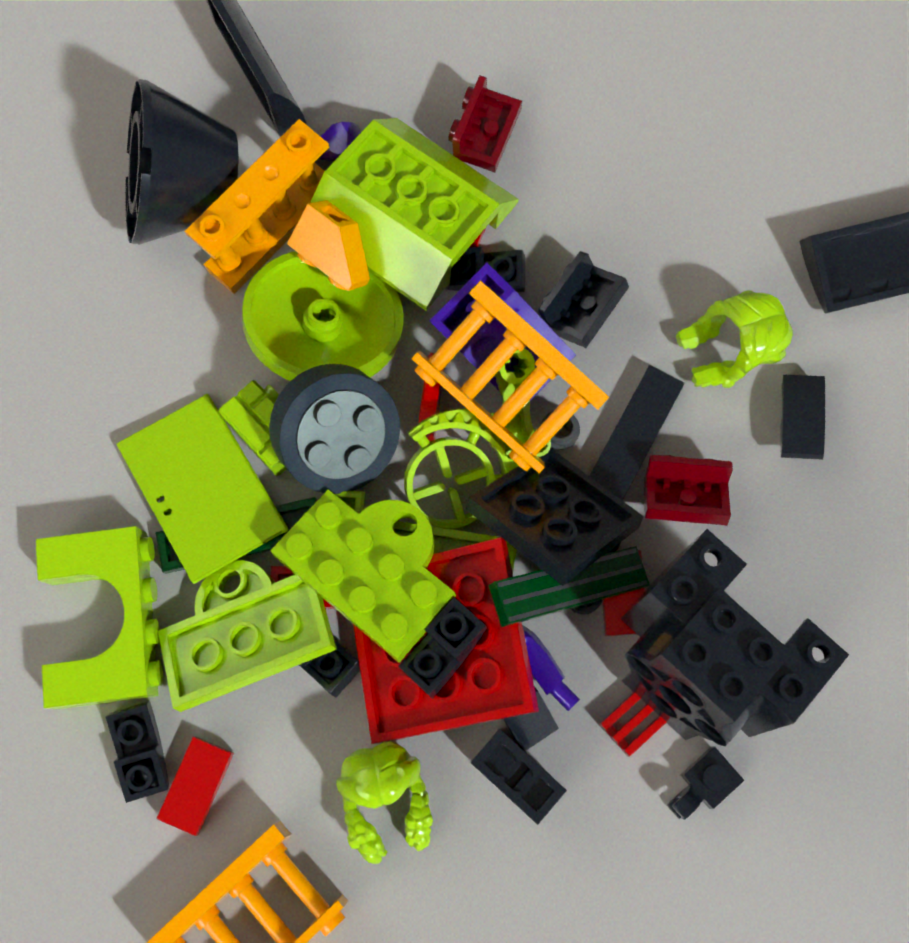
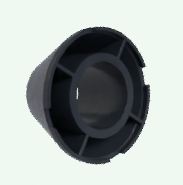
[125,79,239,245]

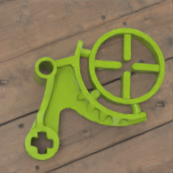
[404,348,551,529]

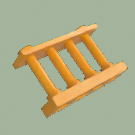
[185,119,329,294]
[411,280,609,473]
[147,821,348,943]

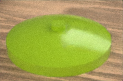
[242,251,403,381]

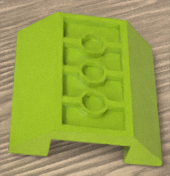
[310,118,519,311]

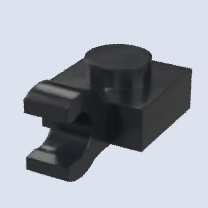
[667,746,744,820]

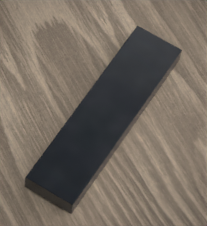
[589,365,685,501]

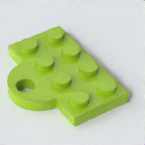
[270,489,456,662]
[158,560,337,712]

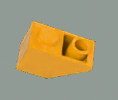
[287,200,370,291]

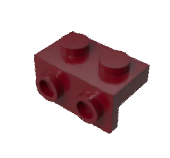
[448,75,522,173]
[644,455,733,526]

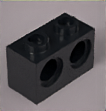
[470,729,567,825]

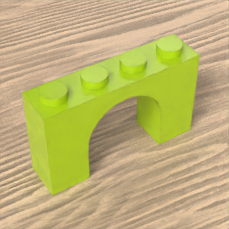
[36,526,163,709]

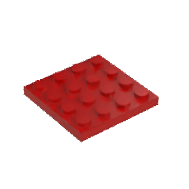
[353,537,539,744]

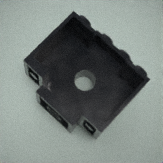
[620,529,849,746]

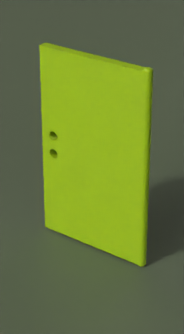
[116,394,288,584]

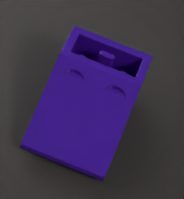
[429,263,576,401]

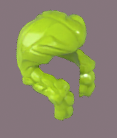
[676,290,793,388]
[336,741,433,864]

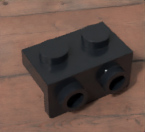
[538,251,629,348]

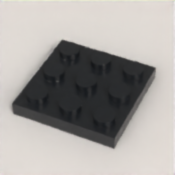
[466,448,644,586]

